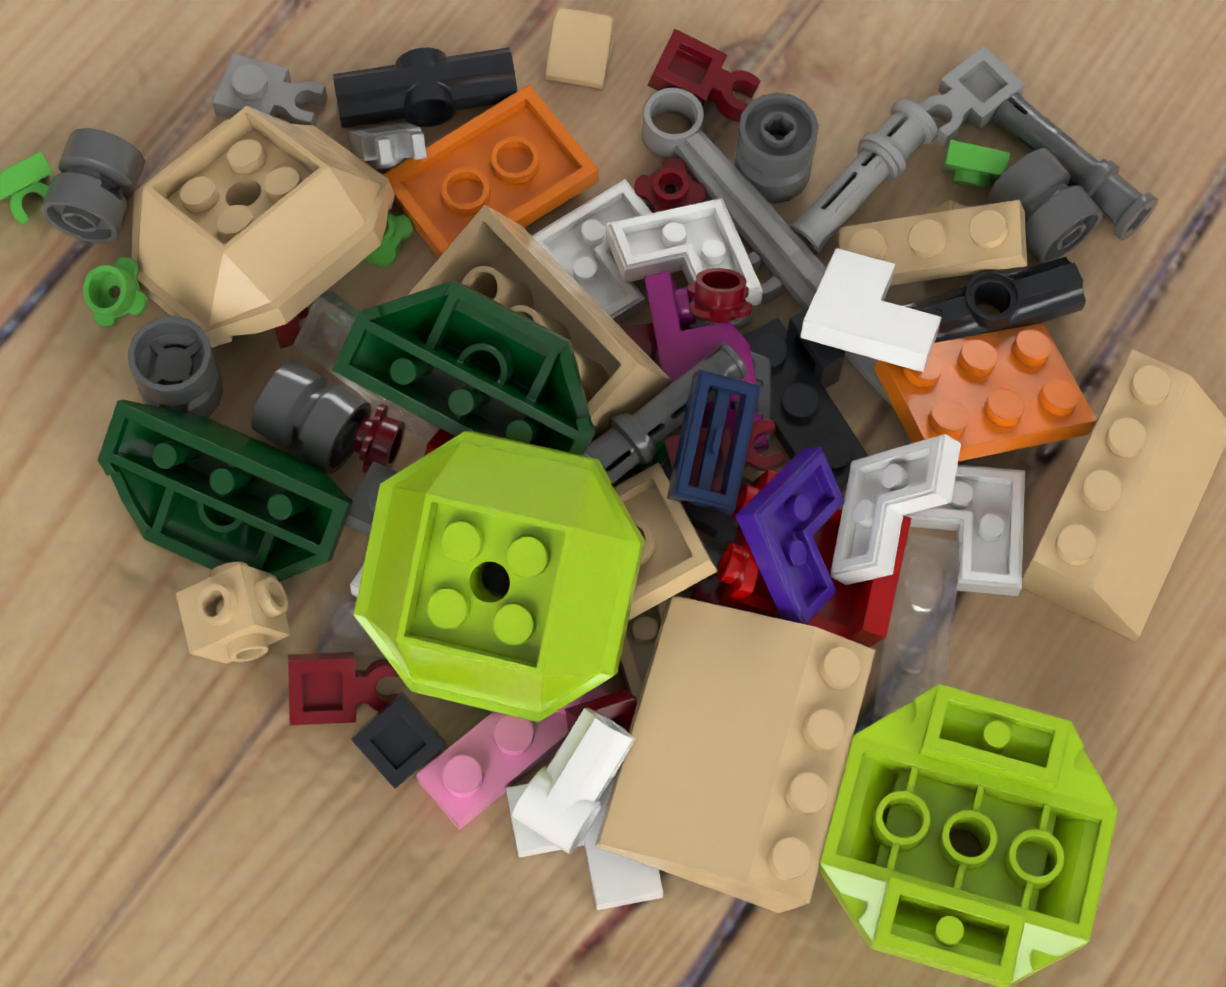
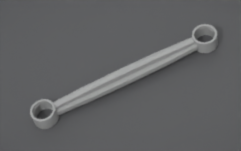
[642,88,912,445]

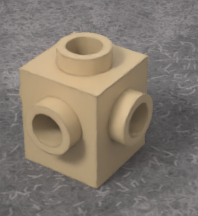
[176,562,291,664]

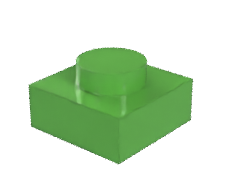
[942,140,1010,190]

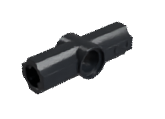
[333,47,518,128]
[903,256,1086,343]

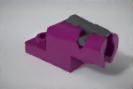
[644,271,773,454]

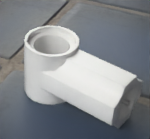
[512,708,636,854]

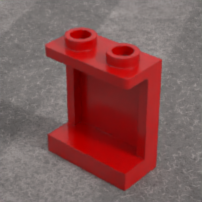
[717,469,912,647]

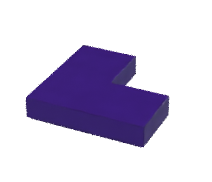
[735,447,845,624]

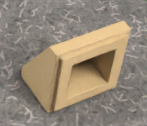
[545,8,614,89]

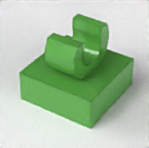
[0,151,53,224]

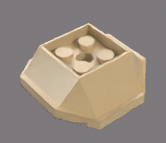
[131,106,395,348]

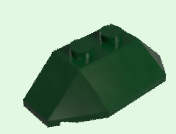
[332,280,595,456]
[98,399,353,582]

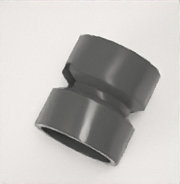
[734,92,819,204]
[41,128,145,243]
[987,148,1103,264]
[128,316,223,418]
[251,360,372,474]

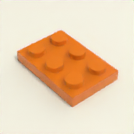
[383,84,599,259]
[874,323,1097,462]

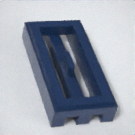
[667,369,761,514]

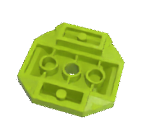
[354,431,645,722]
[818,684,1118,987]

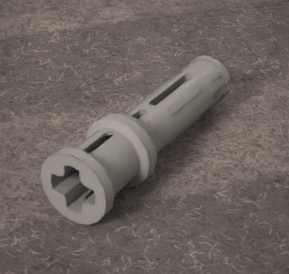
[790,98,938,255]

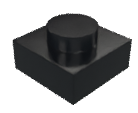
[787,308,846,389]
[351,692,446,789]

